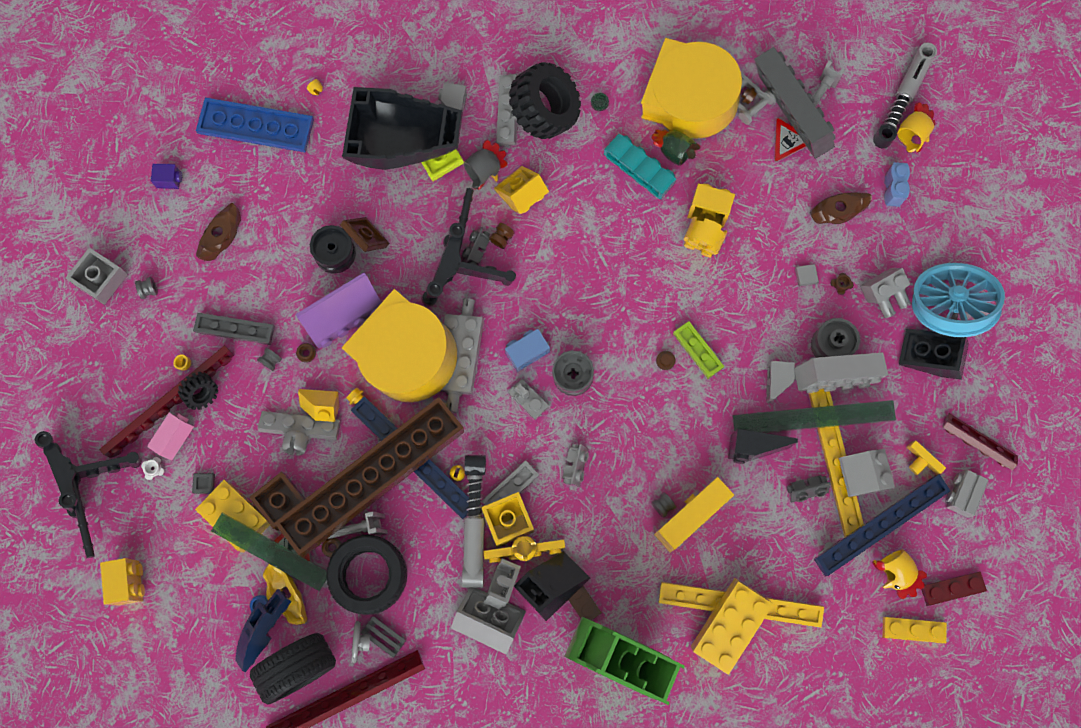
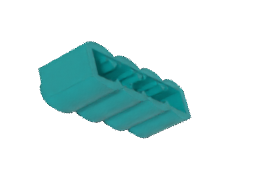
[604,134,676,200]

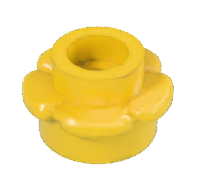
[346,388,364,405]

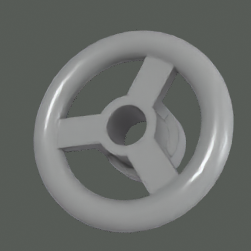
[351,621,370,663]

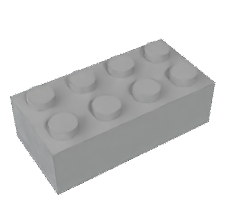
[794,352,888,393]

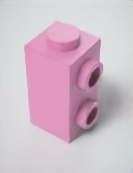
[147,413,194,460]

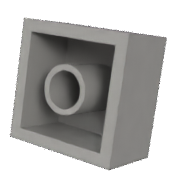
[65,247,128,305]

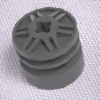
[552,350,594,396]

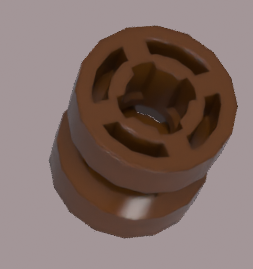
[489,223,515,249]

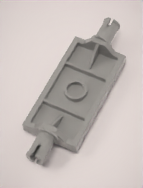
[441,298,484,413]

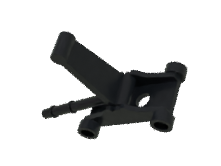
[422,188,516,307]
[34,431,141,558]

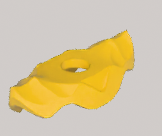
[263,562,307,625]

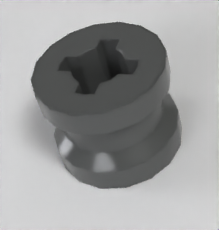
[135,277,158,299]
[257,348,282,371]
[651,492,676,518]

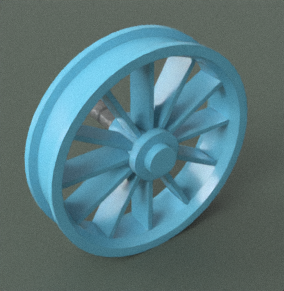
[912,263,1005,337]

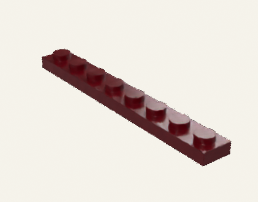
[99,345,234,458]
[266,650,425,728]

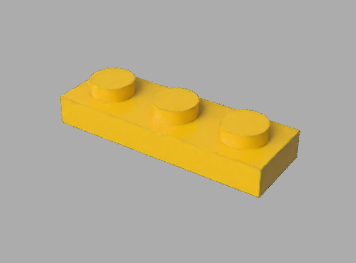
[882,617,947,644]

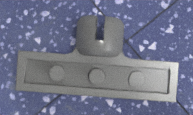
[496,74,518,146]
[257,411,341,456]

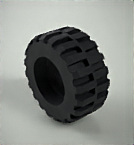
[509,62,581,139]

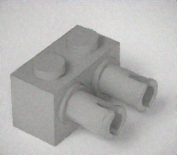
[860,268,912,318]

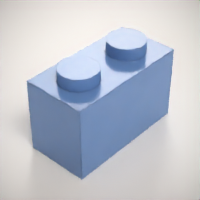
[505,329,550,372]

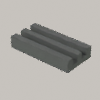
[361,616,406,658]

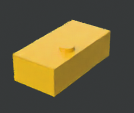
[654,477,734,552]

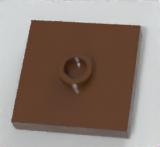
[340,217,390,252]

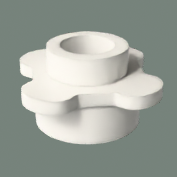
[141,457,164,480]

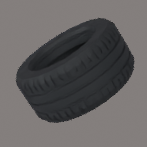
[326,535,407,615]
[250,633,336,705]

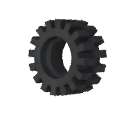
[178,372,218,410]

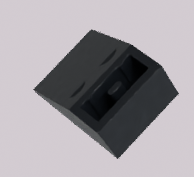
[514,551,590,621]

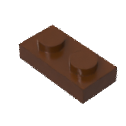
[568,586,602,620]

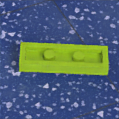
[673,321,724,379]

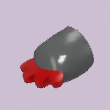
[464,140,508,190]

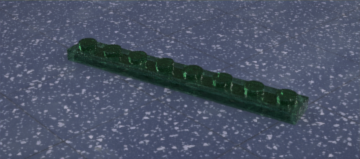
[733,400,896,433]

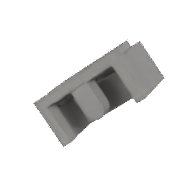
[484,559,521,610]

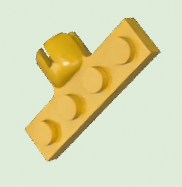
[484,536,565,563]

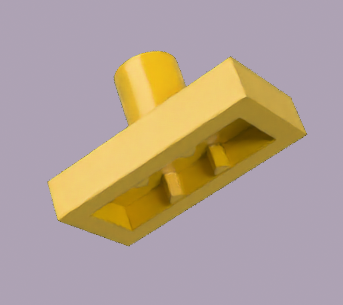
[906,440,946,475]

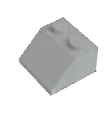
[839,449,895,497]

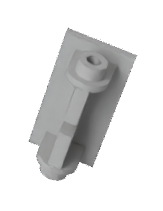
[562,444,589,487]

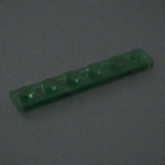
[211,512,327,591]

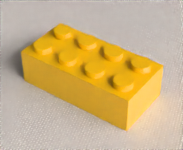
[691,578,774,675]

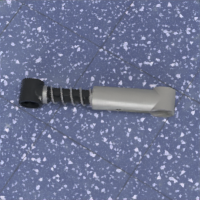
[873,42,937,149]
[462,455,486,588]

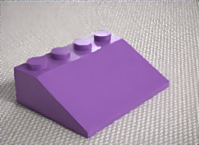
[295,272,382,348]

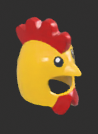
[897,102,936,153]
[872,549,927,599]

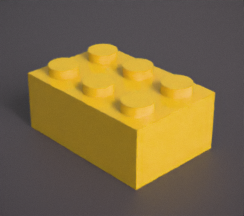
[195,480,270,553]

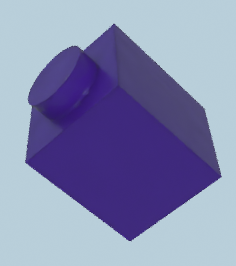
[151,164,183,189]

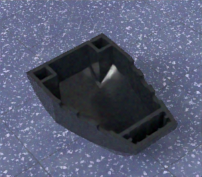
[342,87,463,170]

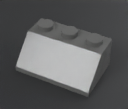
[451,588,526,655]

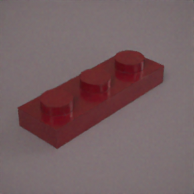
[921,571,987,606]

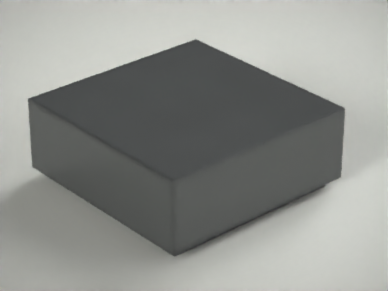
[192,473,215,494]

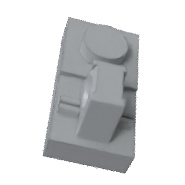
[508,379,549,420]

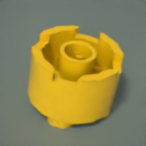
[684,217,728,258]

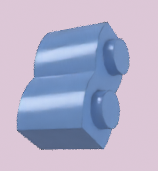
[884,162,910,207]

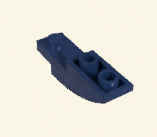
[235,589,292,673]

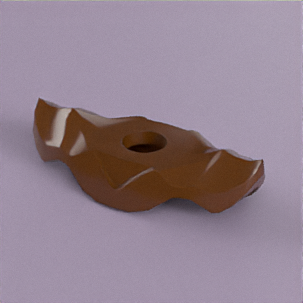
[810,192,872,224]
[196,203,241,261]

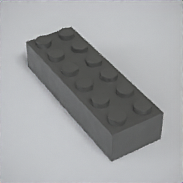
[754,47,836,159]

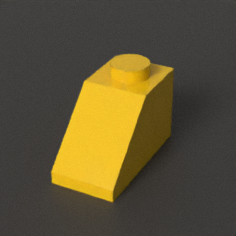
[298,389,339,422]

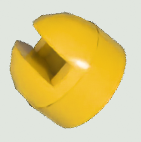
[306,79,323,96]
[173,354,192,371]
[449,465,465,482]

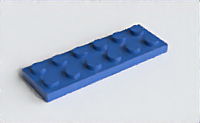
[196,97,314,153]

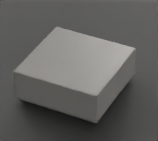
[795,264,819,287]

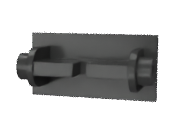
[462,227,490,265]
[787,475,831,503]

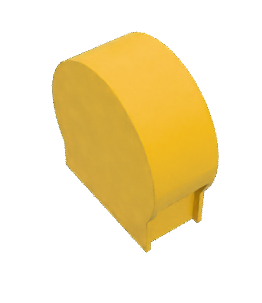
[641,38,742,139]
[342,289,457,402]

